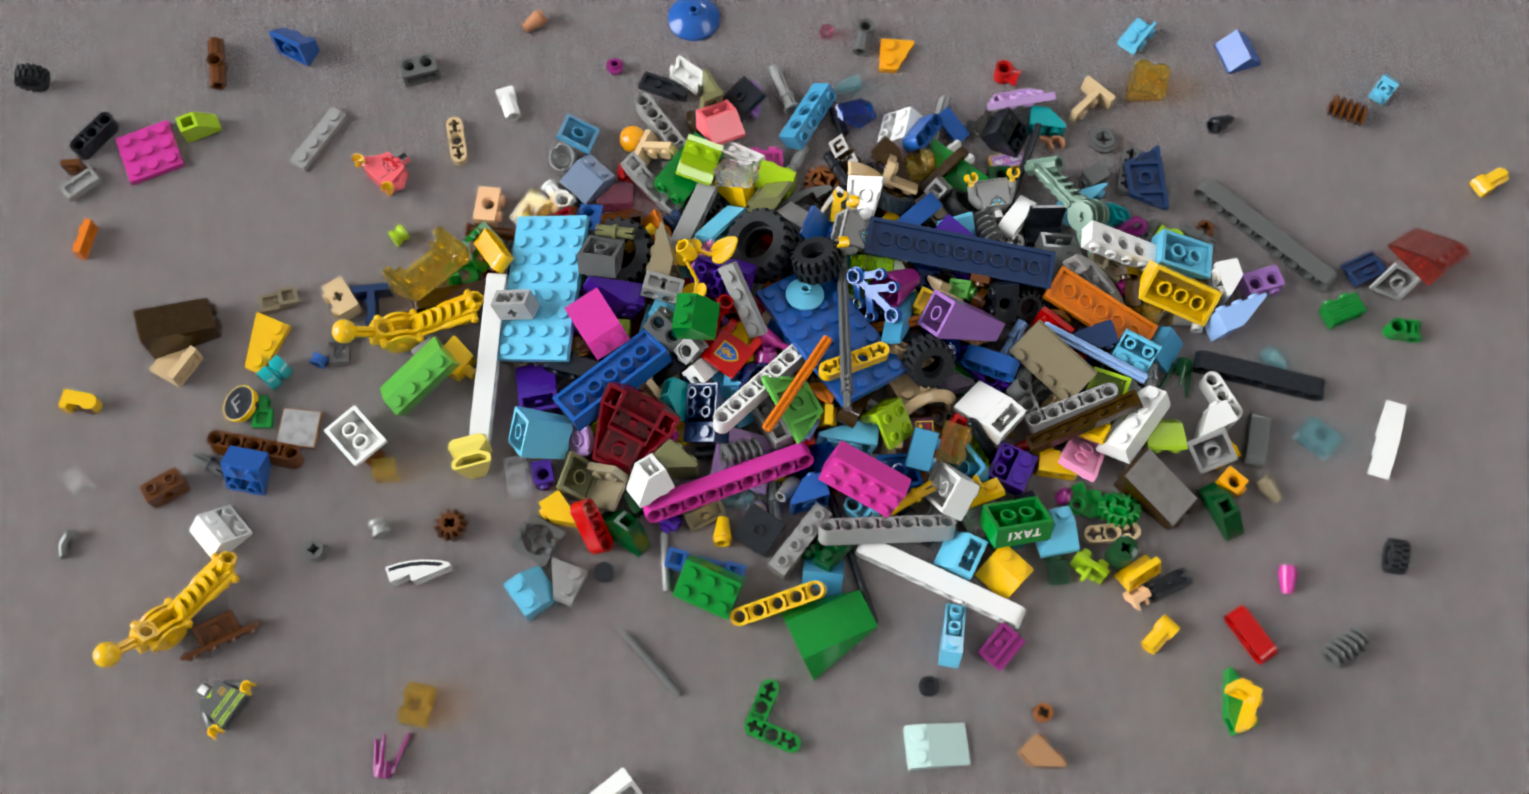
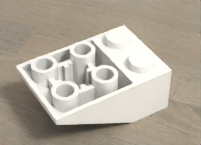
[954,380,1026,445]

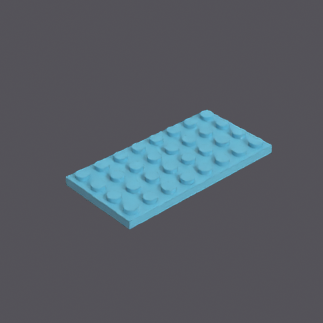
[497,215,590,362]

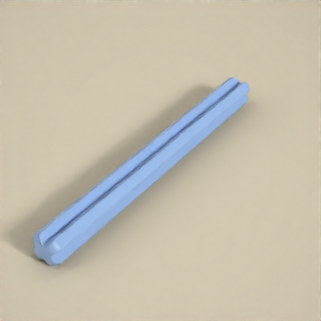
[1045,322,1148,384]

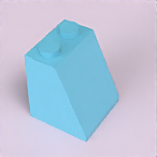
[508,406,573,459]

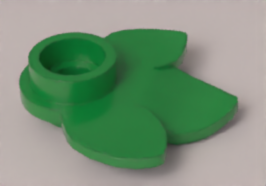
[1066,482,1101,519]

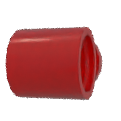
[993,60,1022,87]

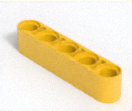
[730,581,827,626]

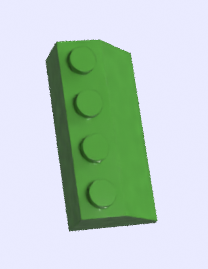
[380,336,460,416]

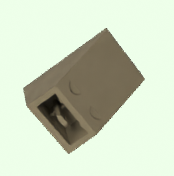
[646,222,682,279]

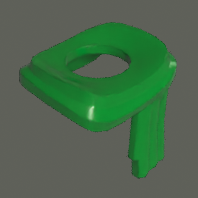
[446,262,480,286]

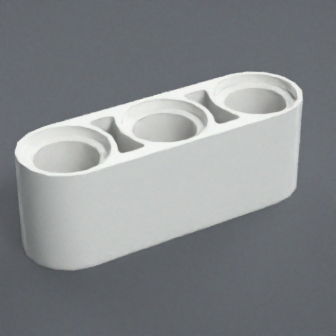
[998,195,1038,240]
[1199,371,1243,420]

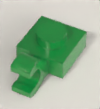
[251,395,275,429]

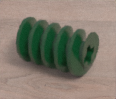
[1105,535,1138,569]

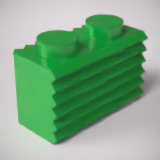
[1318,292,1367,330]

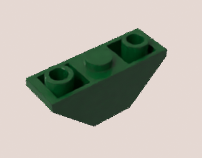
[1196,482,1244,542]
[601,510,651,558]

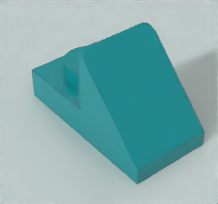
[1106,202,1131,228]

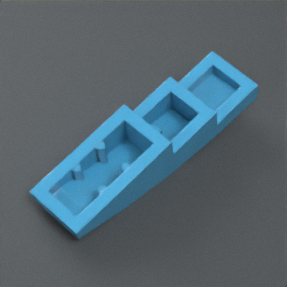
[881,292,916,344]

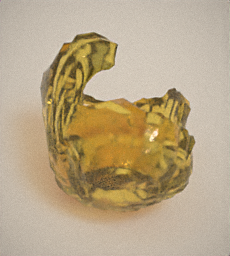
[904,149,936,181]

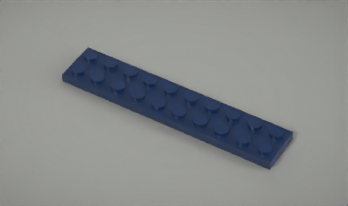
[864,216,1056,290]

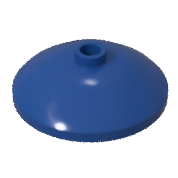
[668,0,720,41]

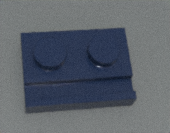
[1340,250,1387,289]

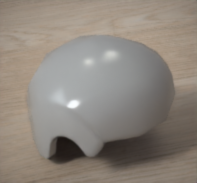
[549,143,576,172]

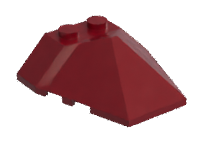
[592,381,681,475]

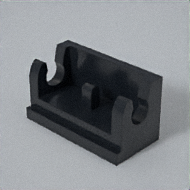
[652,351,691,385]
[1144,567,1194,603]

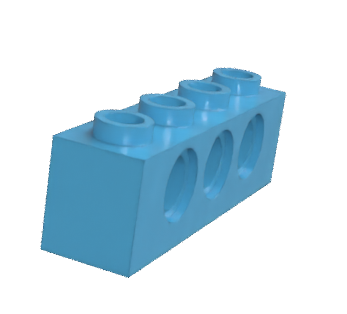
[778,83,837,150]

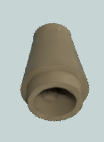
[1255,474,1284,504]

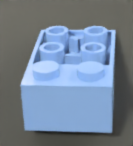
[1204,292,1267,342]

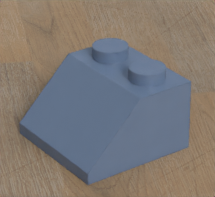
[560,154,615,204]

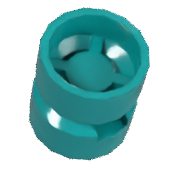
[256,355,294,391]

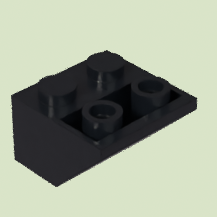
[980,107,1030,158]

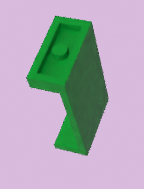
[654,132,724,207]

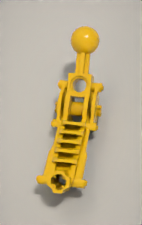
[332,289,484,353]
[92,551,240,668]

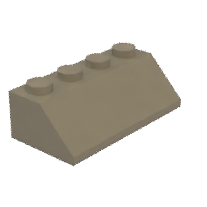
[1009,319,1098,400]

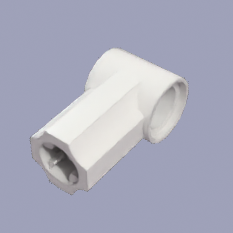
[495,85,521,122]

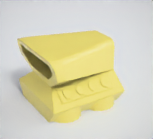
[448,433,493,479]

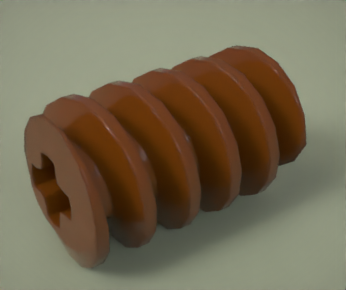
[1325,94,1368,127]

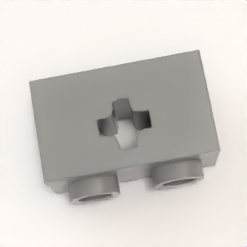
[490,289,540,320]

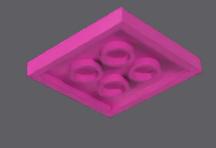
[115,120,185,185]

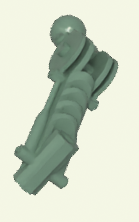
[1024,155,1109,259]

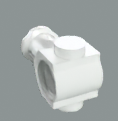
[542,179,578,213]

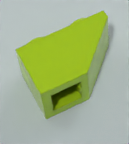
[175,111,223,143]

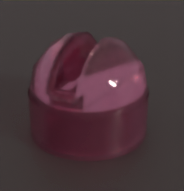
[819,24,834,40]

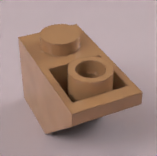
[1016,733,1067,769]

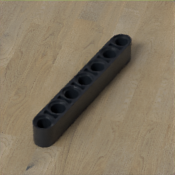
[1192,350,1326,401]

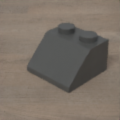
[577,235,626,278]

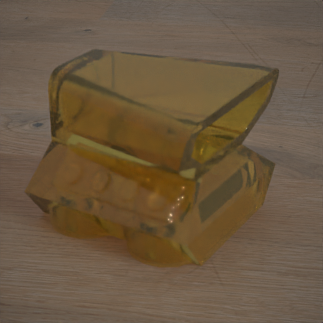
[1125,59,1171,101]

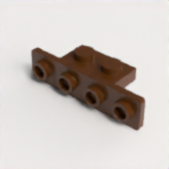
[180,609,262,662]

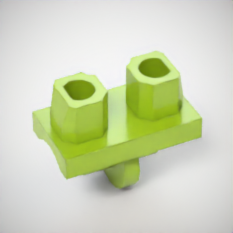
[1069,548,1110,585]

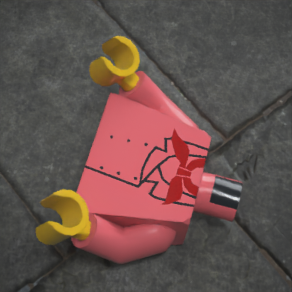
[351,152,410,196]

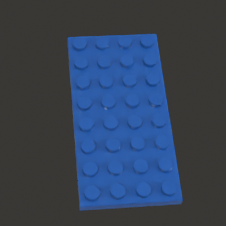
[755,273,907,407]

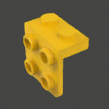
[1224,678,1263,733]

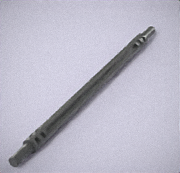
[837,250,853,412]

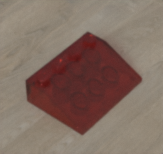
[1388,227,1470,287]

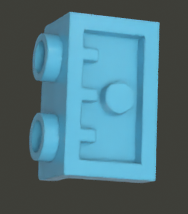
[1117,17,1157,55]

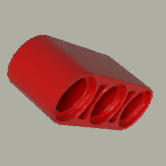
[570,498,614,555]
[1224,605,1278,665]

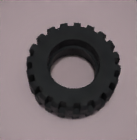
[726,208,799,284]
[588,217,655,283]

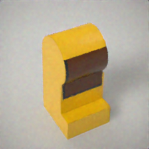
[58,389,103,414]

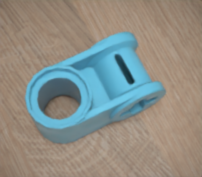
[843,497,882,518]

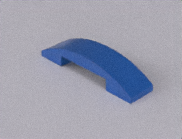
[896,192,943,226]
[664,547,747,577]

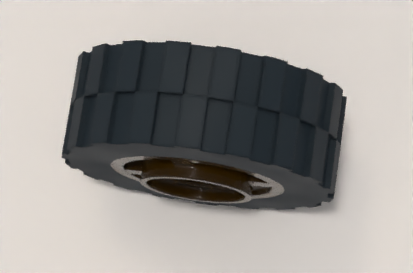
[877,184,914,215]

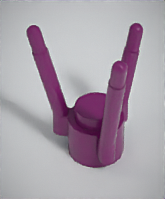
[373,733,411,779]

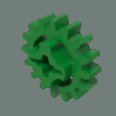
[1097,491,1141,528]

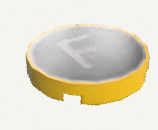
[223,385,258,423]

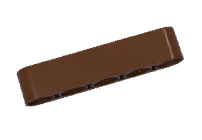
[206,430,304,469]

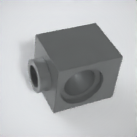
[1079,161,1111,188]

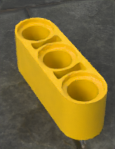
[474,228,514,274]

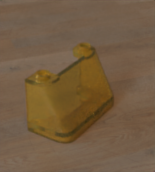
[381,226,470,301]

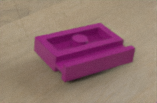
[977,622,1026,673]

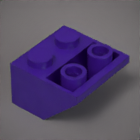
[988,441,1038,496]

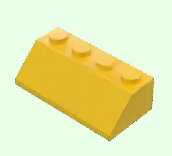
[1138,259,1223,327]

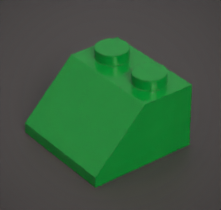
[672,293,720,340]

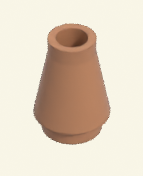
[521,9,548,34]

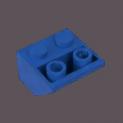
[220,445,271,496]

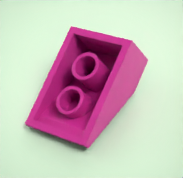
[564,287,630,360]

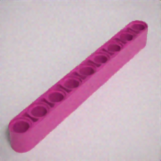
[642,442,814,523]

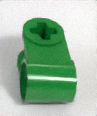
[1382,317,1423,343]

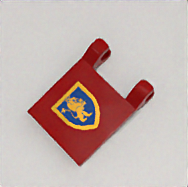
[701,318,763,380]

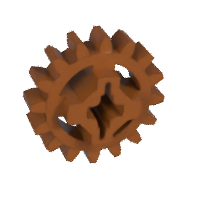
[804,164,843,203]

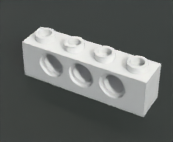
[1081,220,1156,271]

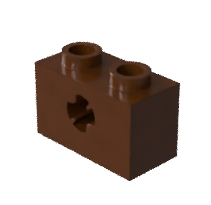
[139,467,191,509]

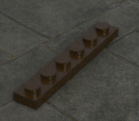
[1025,389,1143,455]

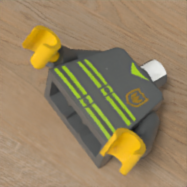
[197,679,257,741]

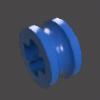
[309,352,329,369]

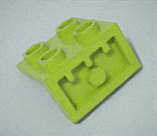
[676,134,724,186]
[860,397,914,450]

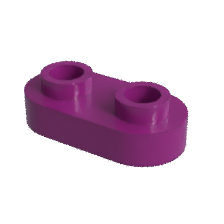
[1115,216,1147,237]

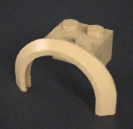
[886,374,956,416]

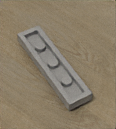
[289,107,348,172]
[718,261,768,338]

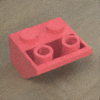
[696,100,745,145]

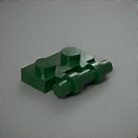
[802,535,853,572]

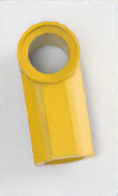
[1469,167,1509,198]
[1140,614,1181,655]

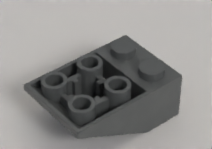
[1034,232,1080,280]

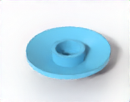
[786,279,824,311]

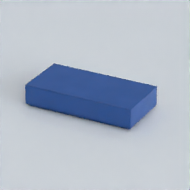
[939,107,970,142]

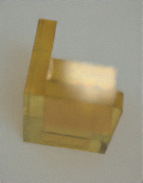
[372,457,400,484]

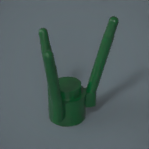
[1158,357,1192,397]

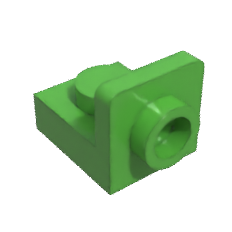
[949,278,978,304]

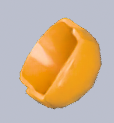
[620,125,644,152]

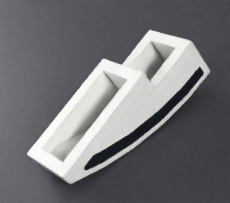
[385,559,454,587]

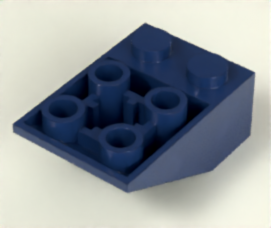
[684,382,730,444]

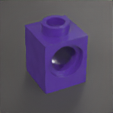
[530,459,557,491]

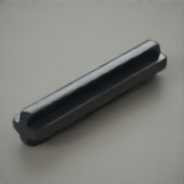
[966,417,997,462]

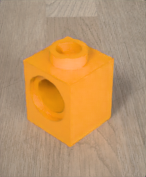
[1215,466,1249,498]

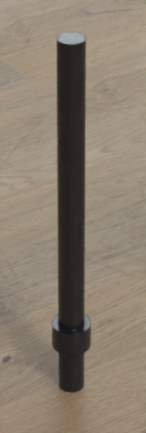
[1003,123,1042,216]

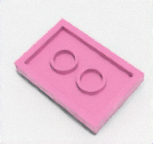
[1058,436,1105,483]

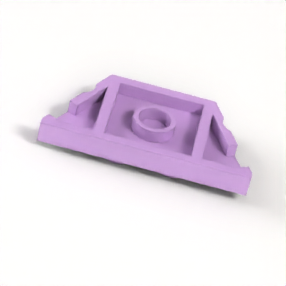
[988,88,1056,110]

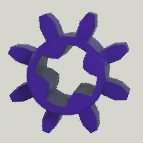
[658,514,683,534]

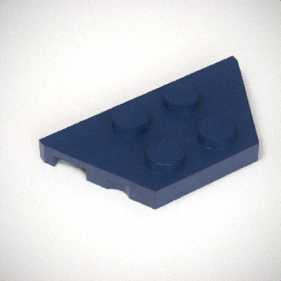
[1124,145,1169,211]

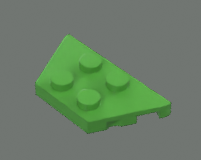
[761,375,824,445]

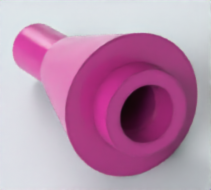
[759,327,790,350]

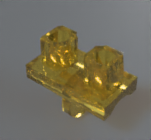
[1129,302,1164,325]

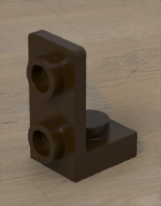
[1111,266,1143,307]

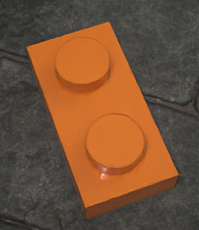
[72,218,99,260]

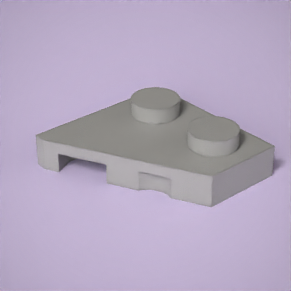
[551,558,588,607]

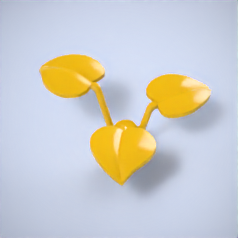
[676,236,738,297]

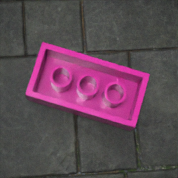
[818,440,911,518]

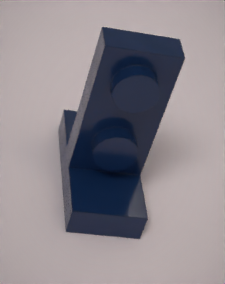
[352,282,394,326]

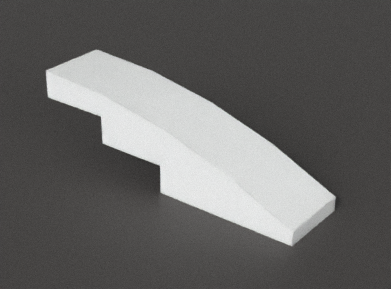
[1367,400,1407,480]

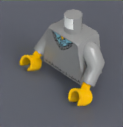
[964,168,1020,222]
[830,195,869,256]

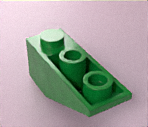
[1222,666,1260,736]

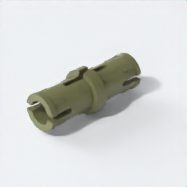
[595,223,635,240]

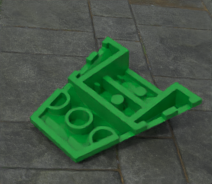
[779,590,878,681]

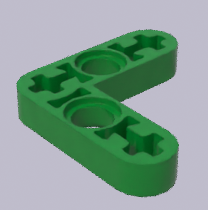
[744,679,801,754]

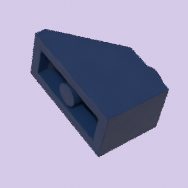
[1073,319,1119,350]

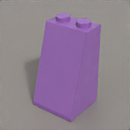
[917,289,1005,341]

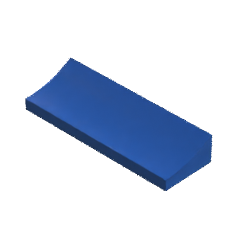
[553,328,672,432]

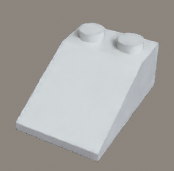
[324,405,387,468]
[925,458,980,521]

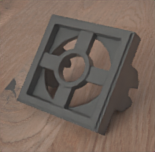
[511,514,566,567]

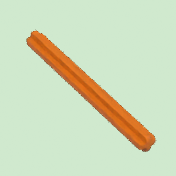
[762,335,832,433]

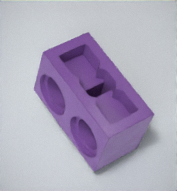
[1238,265,1285,300]

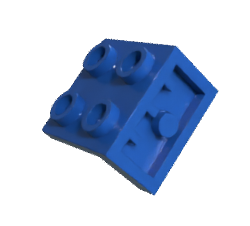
[799,205,839,251]

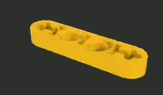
[818,342,890,381]

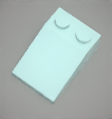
[903,723,971,771]

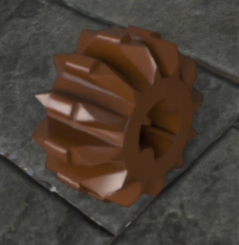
[434,508,468,542]

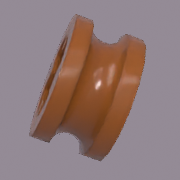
[1033,703,1053,723]

